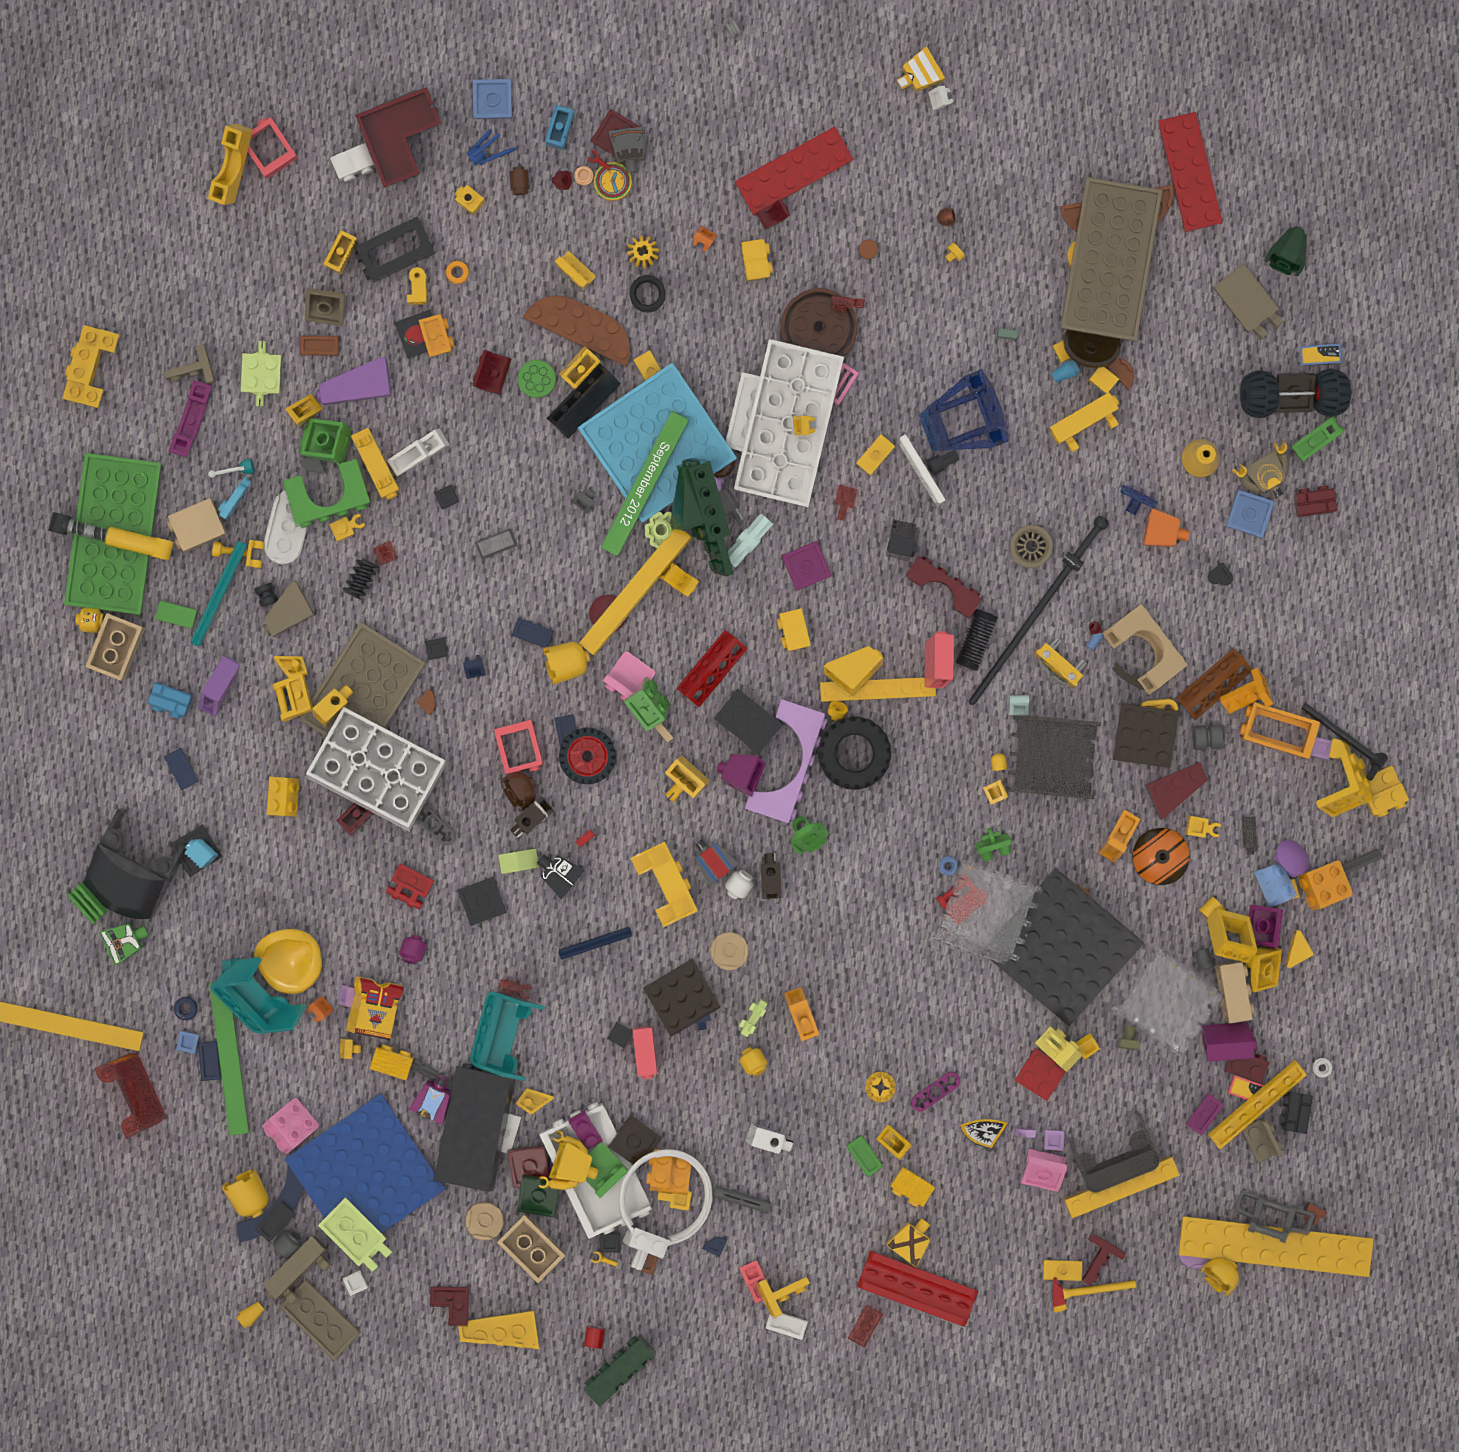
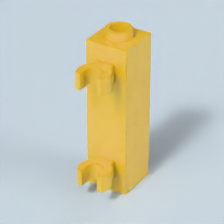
[1048,392,1119,453]
[351,428,400,500]

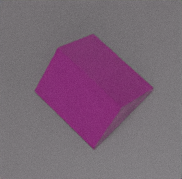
[1249,905,1283,948]

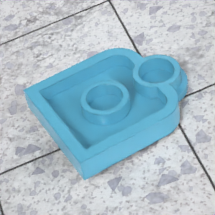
[218,476,251,521]

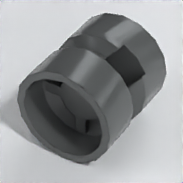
[1193,724,1223,750]

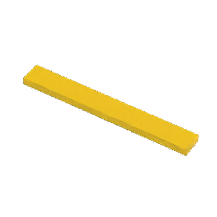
[579,529,692,656]
[0,1001,144,1051]

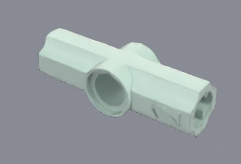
[728,514,773,568]

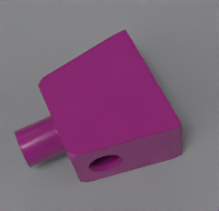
[717,754,766,797]

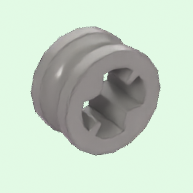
[725,19,741,39]

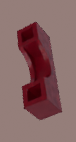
[905,556,982,619]

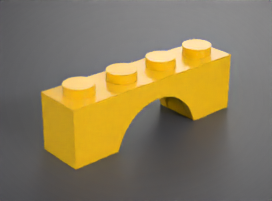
[208,124,253,205]

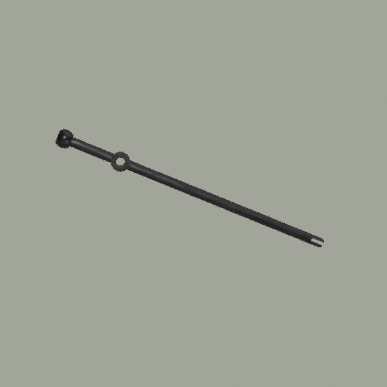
[969,516,1109,705]

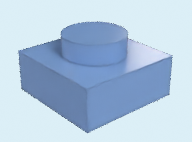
[176,1031,200,1054]

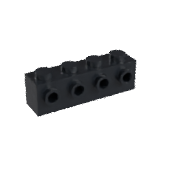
[546,363,621,439]

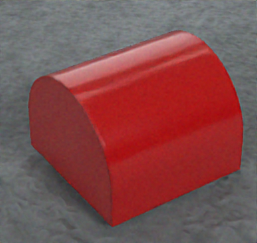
[584,1326,606,1349]

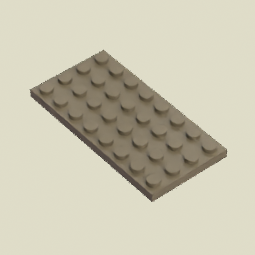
[1060,177,1162,342]

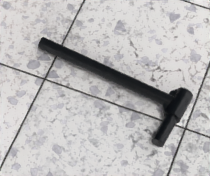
[1301,703,1388,781]

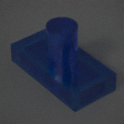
[1120,484,1158,515]

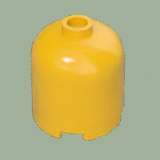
[543,642,590,685]
[221,1169,269,1218]

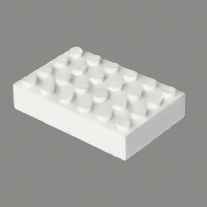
[306,707,446,831]

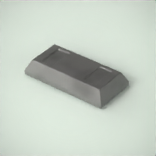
[475,528,517,560]

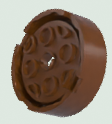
[781,288,858,357]

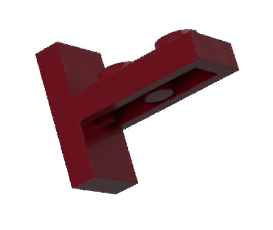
[1082,1232,1126,1286]

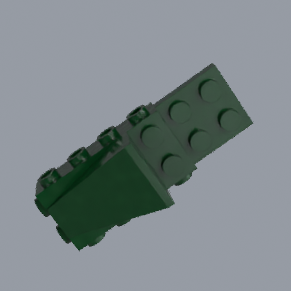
[670,458,734,576]

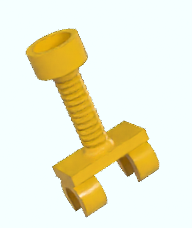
[212,540,264,568]

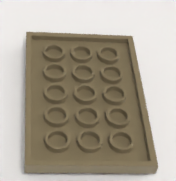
[299,622,426,737]

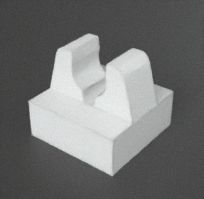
[928,85,953,110]

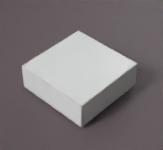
[342,1270,368,1296]

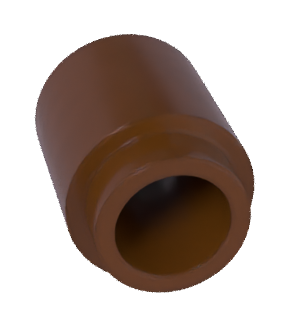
[509,166,530,195]

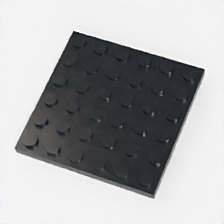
[981,867,1144,1026]

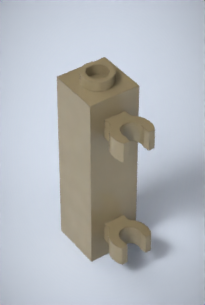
[263,1236,332,1304]

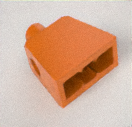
[1143,509,1190,547]

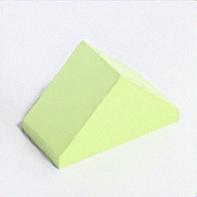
[498,849,539,874]

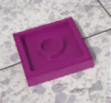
[781,541,832,591]

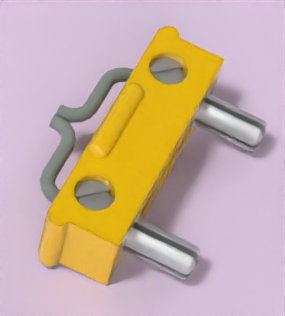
[1034,638,1087,688]

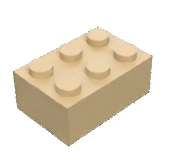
[85,613,146,682]
[1215,961,1255,1023]
[497,1213,566,1283]

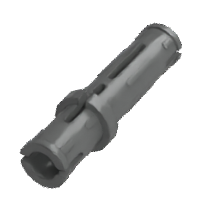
[712,1186,771,1214]

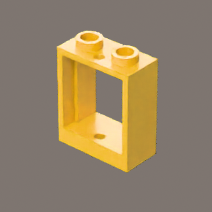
[1207,908,1258,963]

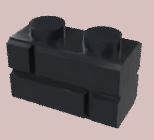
[1279,1091,1313,1134]

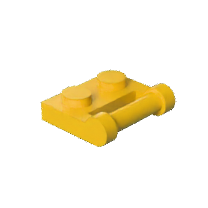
[272,674,313,722]

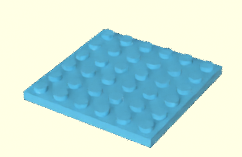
[577,363,737,523]

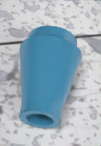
[1051,359,1081,383]

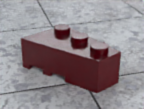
[1145,762,1208,820]

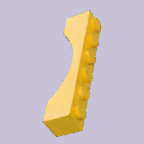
[1063,1156,1180,1218]

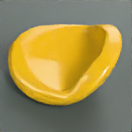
[254,929,322,994]

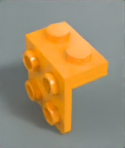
[1298,860,1353,911]

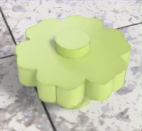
[645,512,673,548]

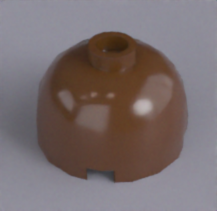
[500,772,537,811]

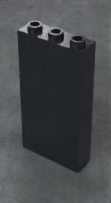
[434,1063,515,1192]

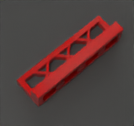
[676,630,748,707]

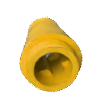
[236,1301,265,1329]

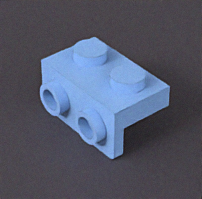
[1254,863,1297,907]

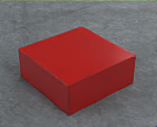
[575,830,596,848]

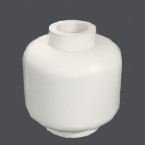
[725,870,754,899]

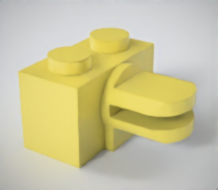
[1035,1026,1082,1072]

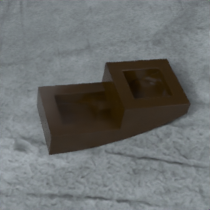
[1112,663,1145,690]

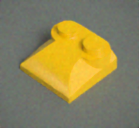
[1245,947,1282,992]

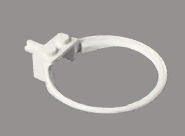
[619,1149,712,1270]

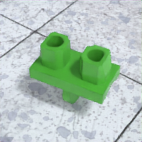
[975,828,1012,862]

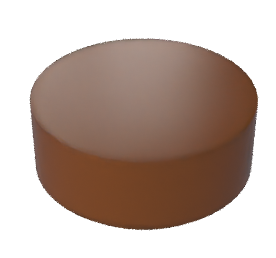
[859,240,878,260]

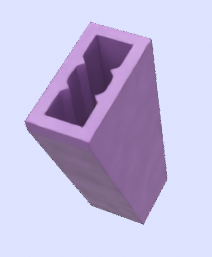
[316,356,391,406]

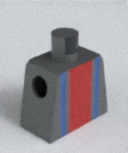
[694,838,738,886]

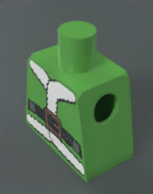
[99,923,149,965]

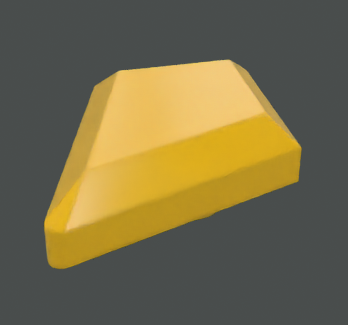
[274,656,308,678]
[516,1088,554,1115]

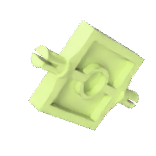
[241,341,281,407]

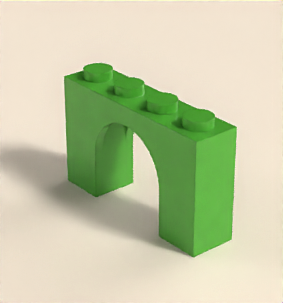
[282,459,370,528]

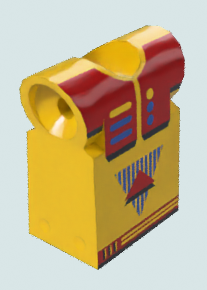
[346,976,403,1040]

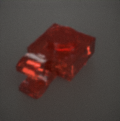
[835,485,858,521]
[498,979,533,999]

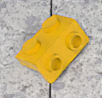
[267,777,299,817]

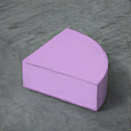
[1015,1128,1036,1138]

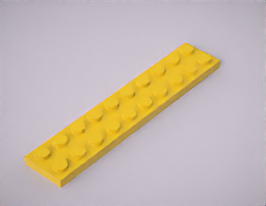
[1178,1216,1374,1277]

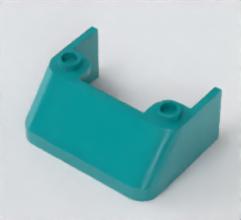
[211,957,306,1034]
[470,991,545,1081]

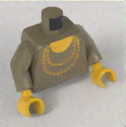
[1232,440,1288,499]

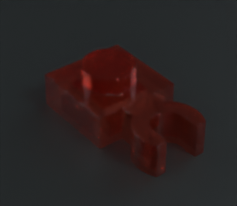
[831,296,865,311]

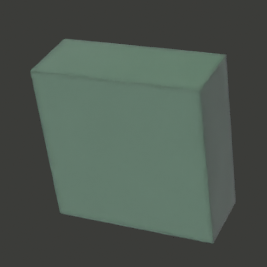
[997,328,1018,341]

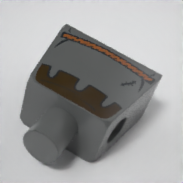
[609,126,645,173]

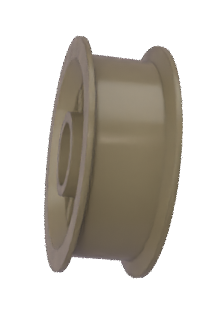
[1009,525,1053,568]

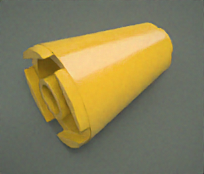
[1182,439,1220,477]

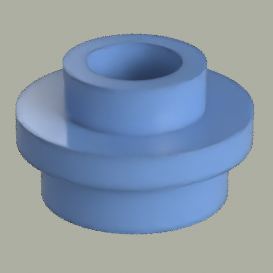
[939,856,958,876]

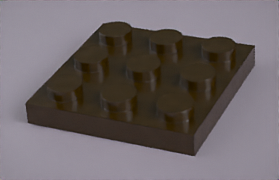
[1113,703,1179,768]
[643,959,721,1037]

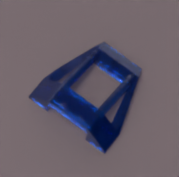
[919,369,1009,451]

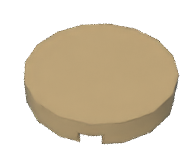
[710,932,748,970]
[466,1202,504,1240]

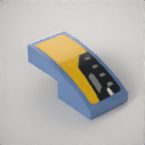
[1300,344,1342,366]

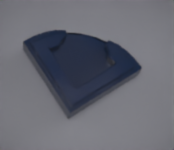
[702,1237,728,1257]

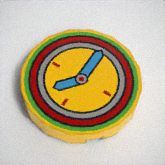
[594,162,632,201]

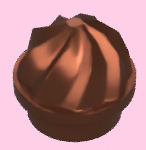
[937,207,956,227]

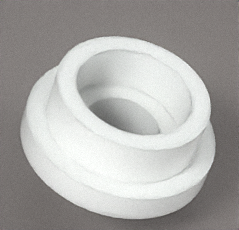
[1313,1058,1332,1077]

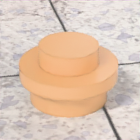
[574,166,593,186]

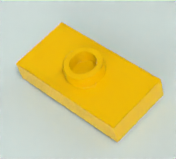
[633,350,661,381]
[856,434,895,476]
[1043,1260,1082,1281]

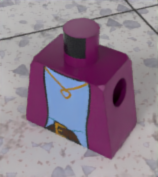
[409,1075,451,1125]

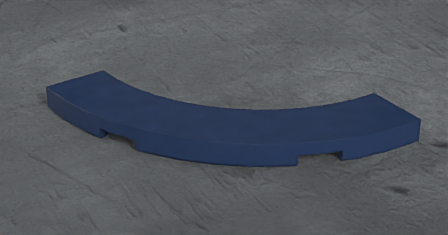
[237,1165,304,1242]

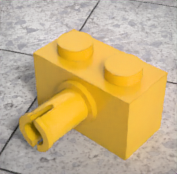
[665,756,710,802]

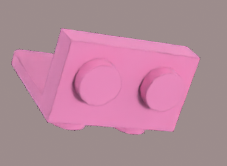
[603,651,655,701]
[262,1098,319,1155]

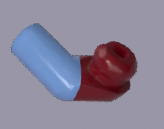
[1086,621,1104,651]

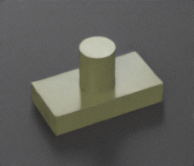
[1116,1026,1140,1050]

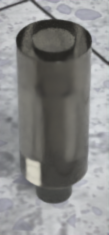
[1242,816,1257,855]

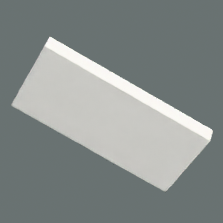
[898,434,945,506]

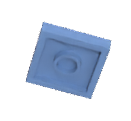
[473,79,512,119]
[1226,490,1275,538]

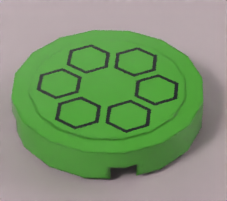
[518,360,556,398]

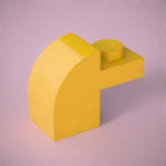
[660,563,699,597]

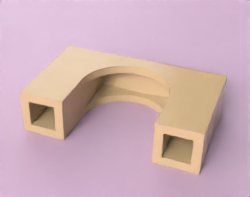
[1102,604,1187,694]

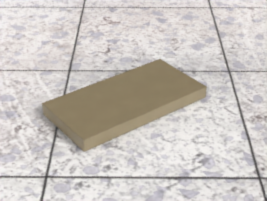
[279,1279,361,1361]

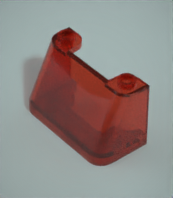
[94,1053,165,1139]

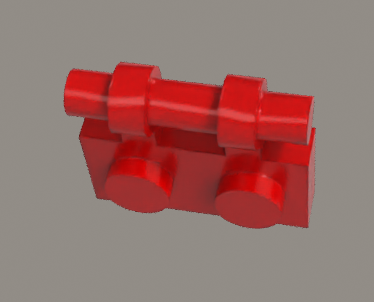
[385,863,434,910]

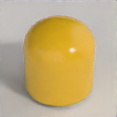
[991,753,1007,771]

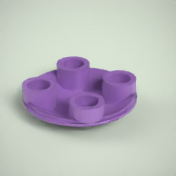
[1274,840,1309,877]

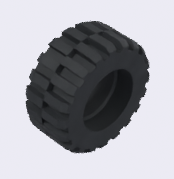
[818,716,892,790]

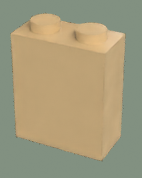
[167,498,228,553]

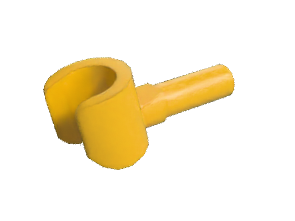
[591,1251,618,1267]

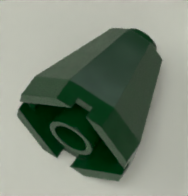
[1264,226,1307,276]

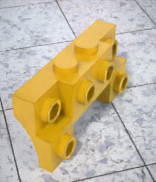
[62,325,120,409]
[630,842,698,927]

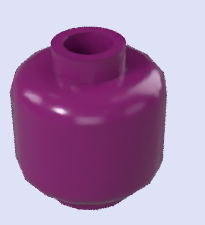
[399,935,427,965]

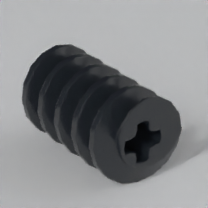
[342,558,380,601]

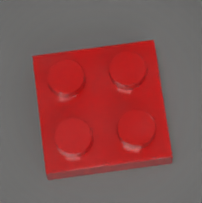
[1015,1048,1066,1101]

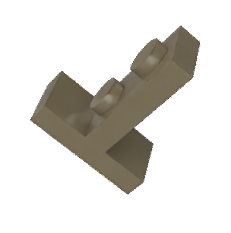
[163,344,216,385]

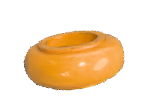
[445,261,469,284]

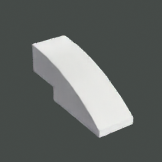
[387,429,450,476]

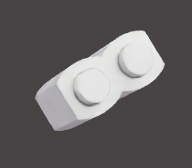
[330,143,375,182]

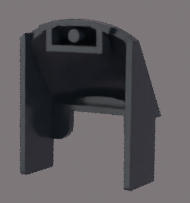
[83,808,188,919]

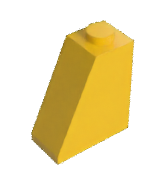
[824,646,883,697]

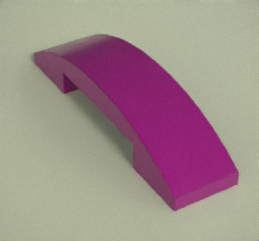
[168,380,212,458]

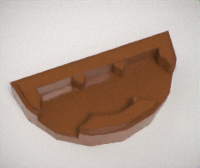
[1105,358,1134,390]

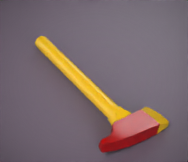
[1052,1277,1136,1313]

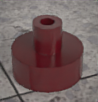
[552,171,572,190]

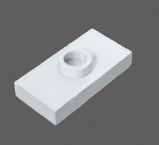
[501,1113,521,1153]
[765,1313,808,1340]

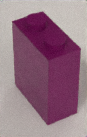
[1202,1022,1257,1061]

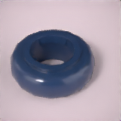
[174,997,198,1020]

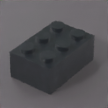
[714,688,783,754]

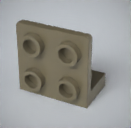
[1242,1118,1284,1163]

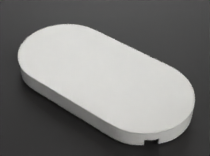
[264,491,308,564]

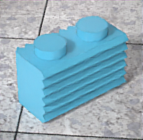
[185,839,218,868]

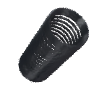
[956,609,998,671]

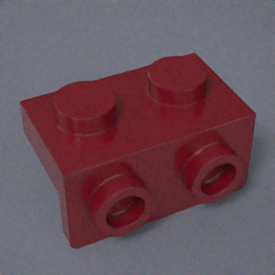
[473,350,512,395]

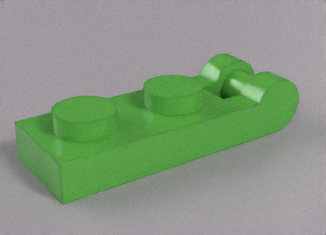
[1291,416,1345,462]

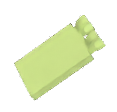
[739,997,767,1037]
[318,1198,392,1272]

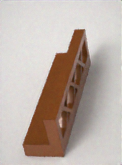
[1176,648,1252,720]

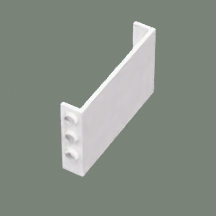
[539,1102,652,1239]

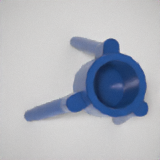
[466,129,516,166]

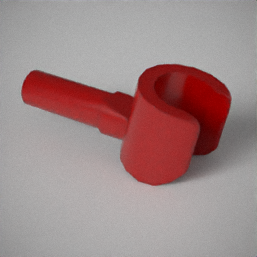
[587,150,611,170]

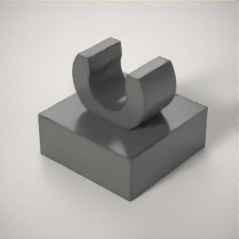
[572,488,595,513]

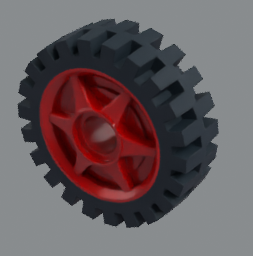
[559,728,616,785]

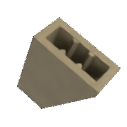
[263,581,315,637]

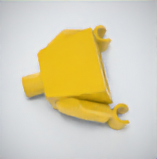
[538,1130,598,1190]

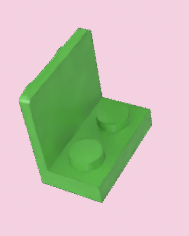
[624,677,670,731]
[586,1142,628,1198]

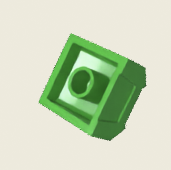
[299,418,351,464]

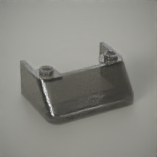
[1066,1111,1159,1192]

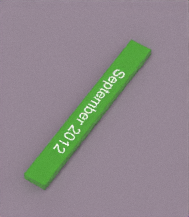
[601,411,689,556]

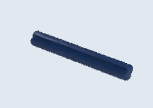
[558,927,632,960]

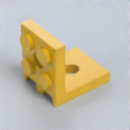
[1316,749,1374,818]

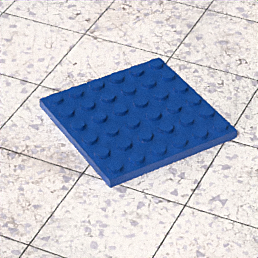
[285,1094,445,1233]

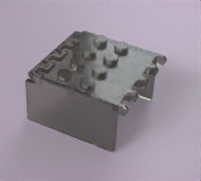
[1006,715,1101,800]

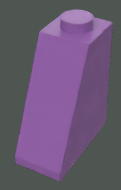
[199,656,240,717]

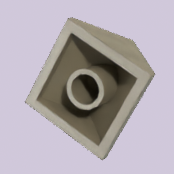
[305,288,347,326]

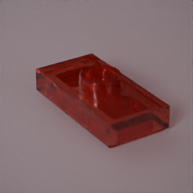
[847,1304,883,1348]

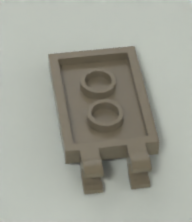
[1213,264,1283,340]

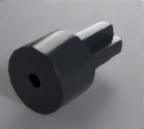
[926,451,959,476]

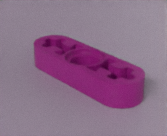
[911,1072,960,1112]

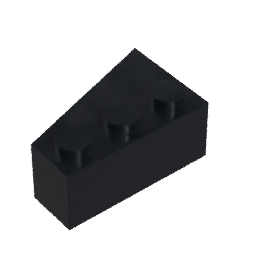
[886,519,917,561]

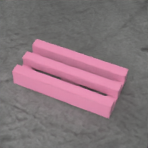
[834,363,859,406]

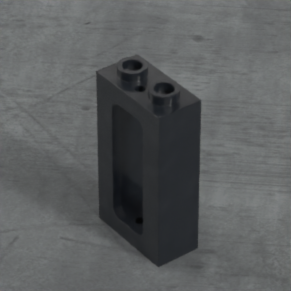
[355,216,435,283]

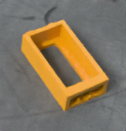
[1239,702,1320,759]

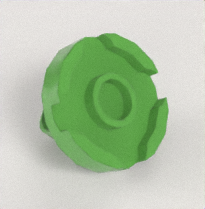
[791,816,829,854]

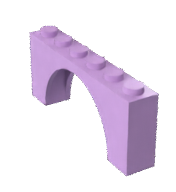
[745,699,827,823]

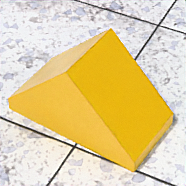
[285,394,323,427]
[1284,929,1314,968]
[876,1125,912,1160]

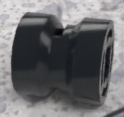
[254,582,278,607]

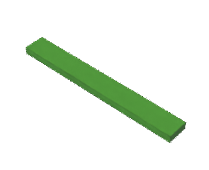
[209,983,250,1136]

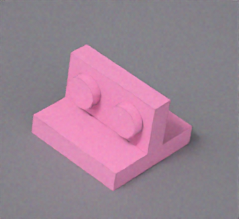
[1021,1149,1067,1192]

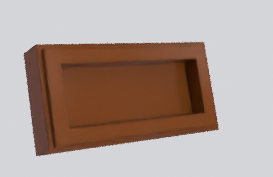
[300,336,339,356]

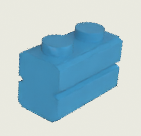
[545,105,575,150]
[148,682,193,719]

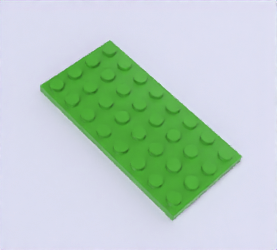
[64,453,162,615]

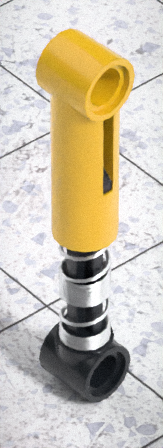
[48,512,174,561]

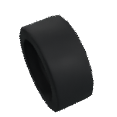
[629,275,666,313]

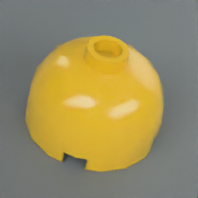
[1201,1257,1239,1296]

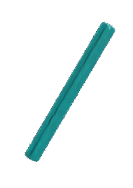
[190,541,247,647]

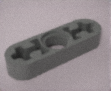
[416,804,456,845]

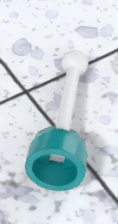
[208,458,255,478]

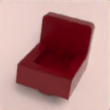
[756,199,790,230]

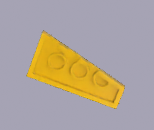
[458,1310,540,1349]

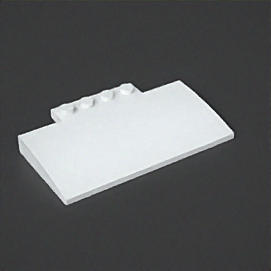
[726,339,844,507]

